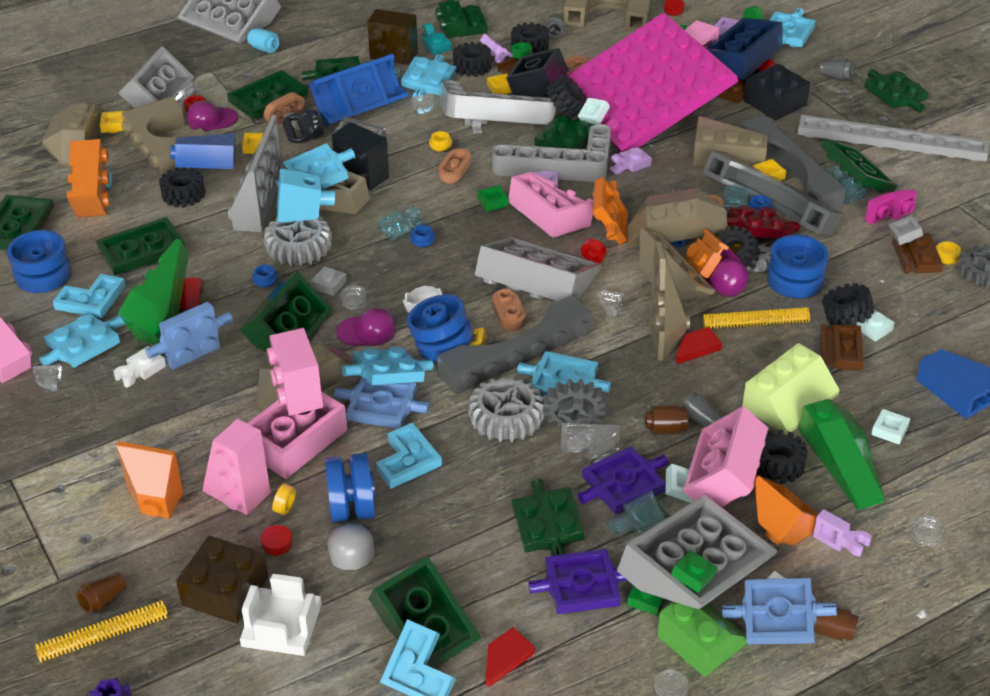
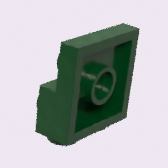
[435,0,488,38]

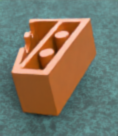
[67,139,110,218]

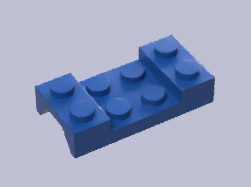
[308,54,408,127]

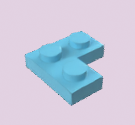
[53,274,126,319]
[376,423,442,489]
[380,619,456,696]

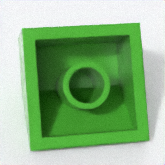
[657,602,747,677]

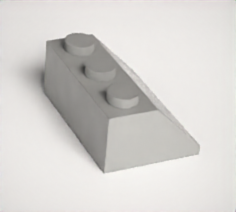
[118,46,194,108]

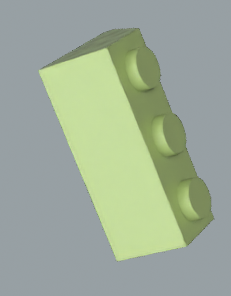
[742,343,840,435]

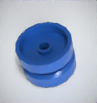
[7,230,72,293]
[767,235,829,299]
[406,294,475,361]
[325,452,375,524]

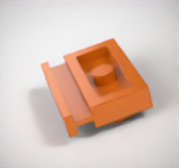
[685,229,729,279]

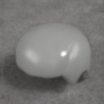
[327,523,375,570]

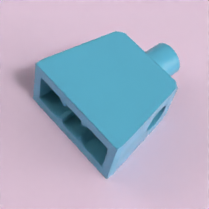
[277,169,335,222]

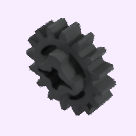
[957,244,990,288]
[543,379,606,431]

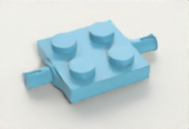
[769,8,816,48]
[401,54,456,101]
[275,143,355,190]
[39,313,125,368]
[342,346,434,385]
[517,351,611,397]

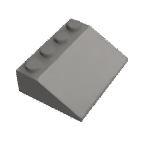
[177,0,281,44]
[228,115,283,232]
[475,237,602,303]
[617,495,777,609]

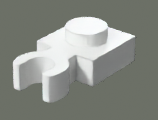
[113,346,166,387]

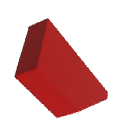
[676,327,722,364]
[485,627,535,687]

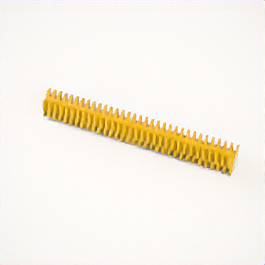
[703,307,810,330]
[35,600,167,663]

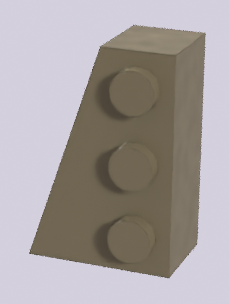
[693,116,768,166]
[319,171,370,214]

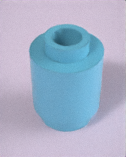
[247,28,279,53]

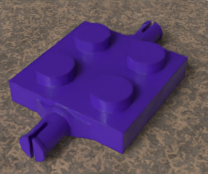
[578,447,669,515]
[528,549,628,614]

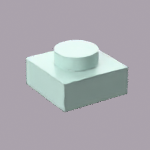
[578,98,610,124]
[856,309,895,342]
[872,409,910,445]
[666,464,693,503]

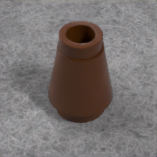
[76,572,127,614]

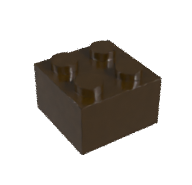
[367,9,418,65]
[176,535,268,624]

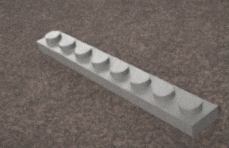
[798,115,989,161]

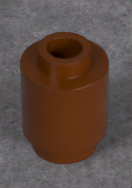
[645,405,688,434]
[814,601,859,642]

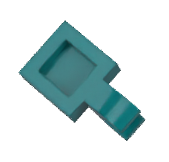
[422,23,452,55]

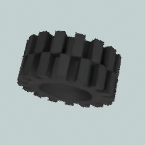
[511,22,549,53]
[453,42,492,77]
[547,74,587,118]
[159,167,205,208]
[718,225,760,269]
[822,283,874,326]
[756,430,808,484]

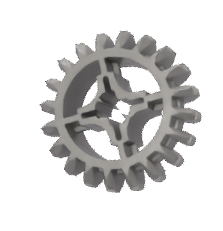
[263,216,332,267]
[468,376,545,443]

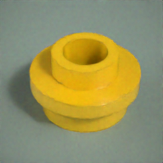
[429,131,452,152]

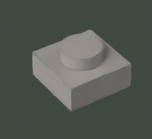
[888,215,923,245]
[311,266,347,296]

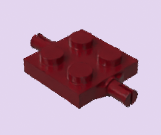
[727,205,800,238]

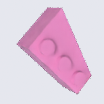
[509,172,594,238]
[0,314,32,384]
[202,419,271,516]

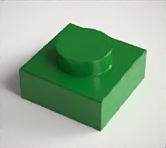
[477,185,509,212]
[671,550,718,593]
[627,586,665,616]

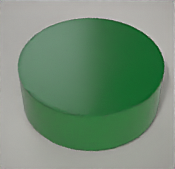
[743,6,763,20]
[511,42,532,59]

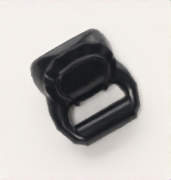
[282,109,324,143]

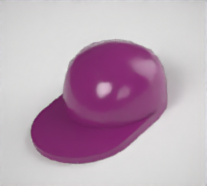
[187,101,238,131]
[704,248,749,297]
[336,307,396,346]

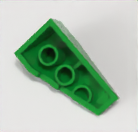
[118,239,189,345]
[799,399,885,510]

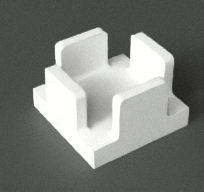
[240,574,322,656]

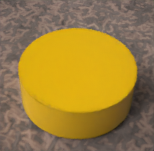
[936,241,962,264]
[272,483,296,515]

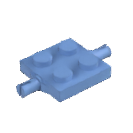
[145,302,233,370]
[334,377,430,429]
[722,578,837,645]

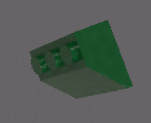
[239,271,332,352]

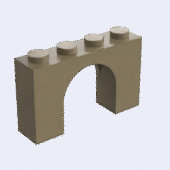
[564,0,652,31]
[121,96,207,176]

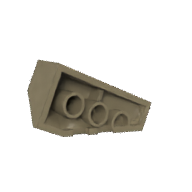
[649,241,690,361]

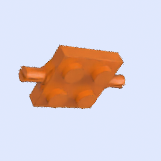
[592,177,628,245]

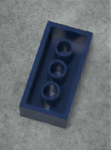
[706,18,783,80]

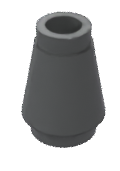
[545,13,565,38]
[820,59,854,81]
[681,392,723,427]

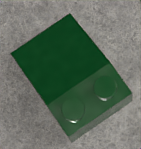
[368,556,481,669]

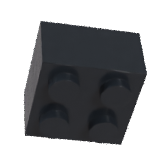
[506,48,569,97]
[744,64,811,121]
[332,122,389,191]

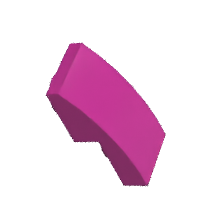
[865,190,917,225]

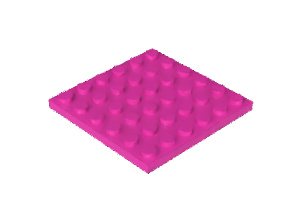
[568,12,738,153]

